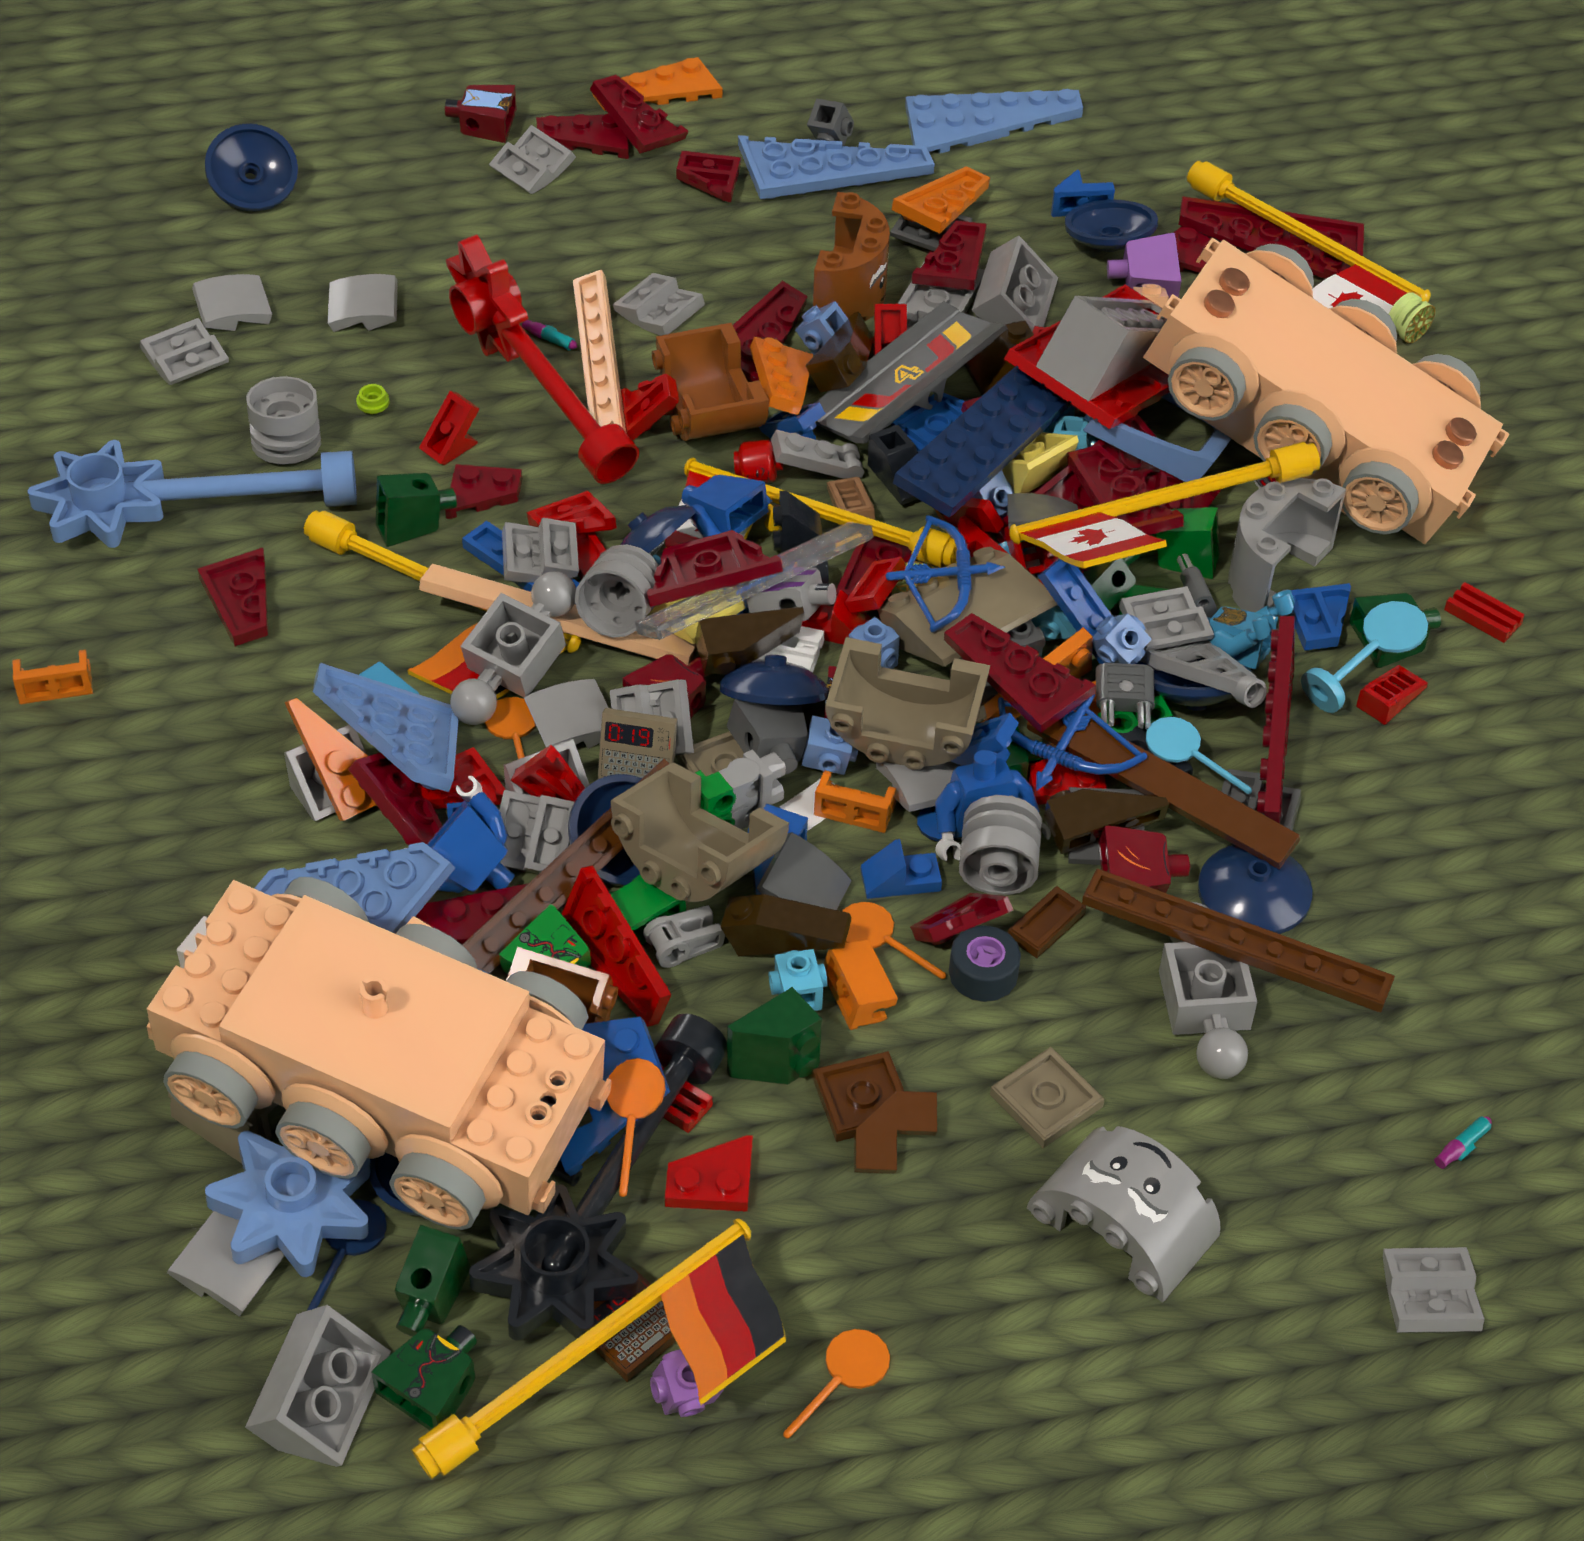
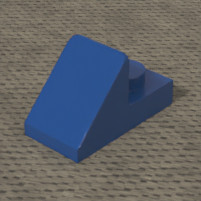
[1051,170,1115,217]
[759,402,826,440]
[951,713,1019,766]
[860,839,942,899]

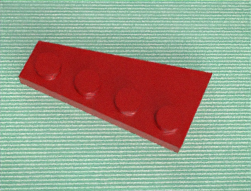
[561,865,672,1027]

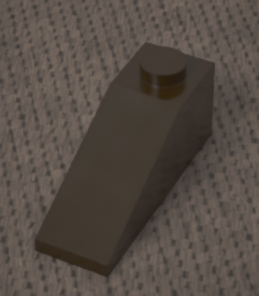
[805,312,874,393]
[695,607,804,675]
[1044,789,1169,854]
[721,894,852,957]

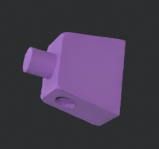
[1107,233,1181,298]

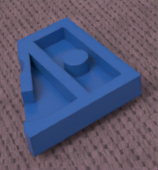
[1289,583,1351,650]

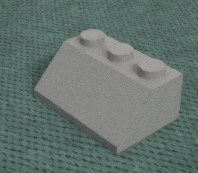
[972,235,1058,332]
[245,1305,391,1467]

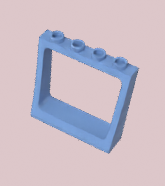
[1083,393,1231,482]

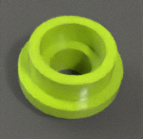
[356,384,390,414]

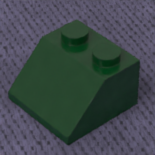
[727,987,822,1085]

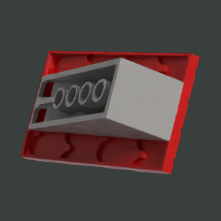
[1004,284,1170,429]

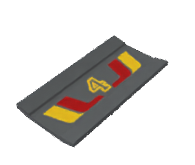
[815,301,1007,443]

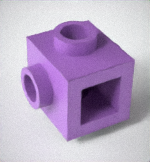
[650,1349,724,1417]

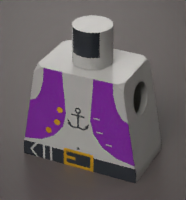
[745,566,836,621]

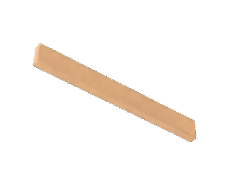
[573,270,626,432]
[419,563,697,665]

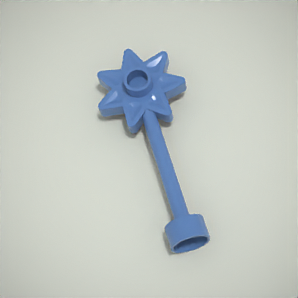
[28,440,357,548]
[205,969,489,1277]

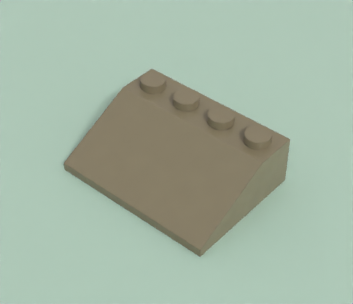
[877,547,1058,666]

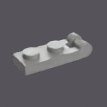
[771,430,864,479]

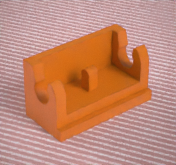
[12,649,93,704]
[814,770,897,833]
[824,939,898,1030]

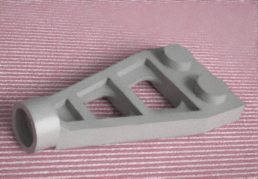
[1139,640,1267,708]

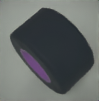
[949,925,1021,1002]

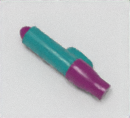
[522,320,577,350]
[1434,1116,1492,1169]

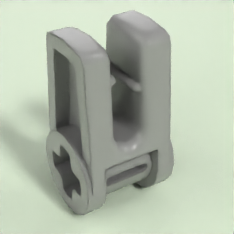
[643,905,725,968]

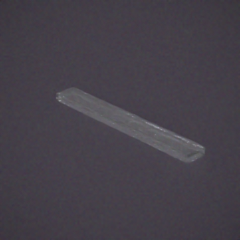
[635,522,874,640]

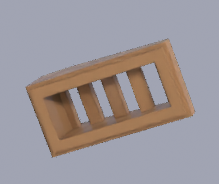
[827,477,875,536]

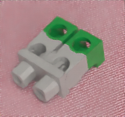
[695,749,786,830]

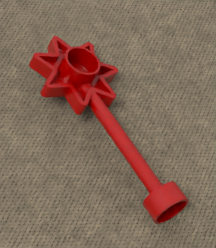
[446,234,640,484]

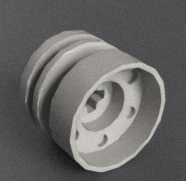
[246,376,321,464]
[575,544,659,638]

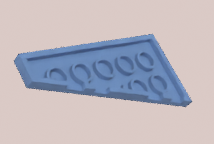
[905,89,1083,153]
[738,135,935,199]

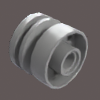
[959,795,1042,895]

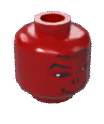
[734,440,783,483]

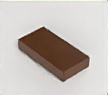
[1008,886,1086,958]

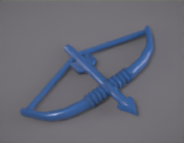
[885,515,1005,633]
[998,694,1147,791]

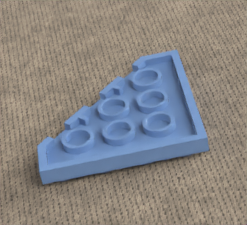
[313,663,458,792]
[254,842,455,934]

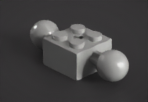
[450,571,576,725]
[1159,902,1257,1079]

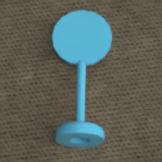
[1300,601,1428,713]

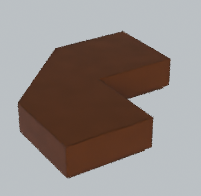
[854,1091,937,1174]

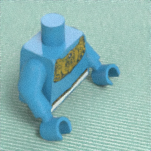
[1207,589,1295,669]

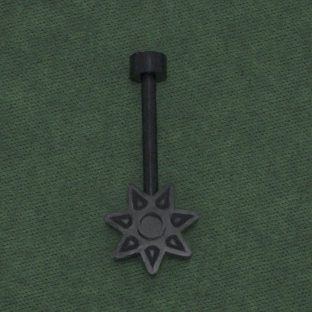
[469,1014,727,1341]

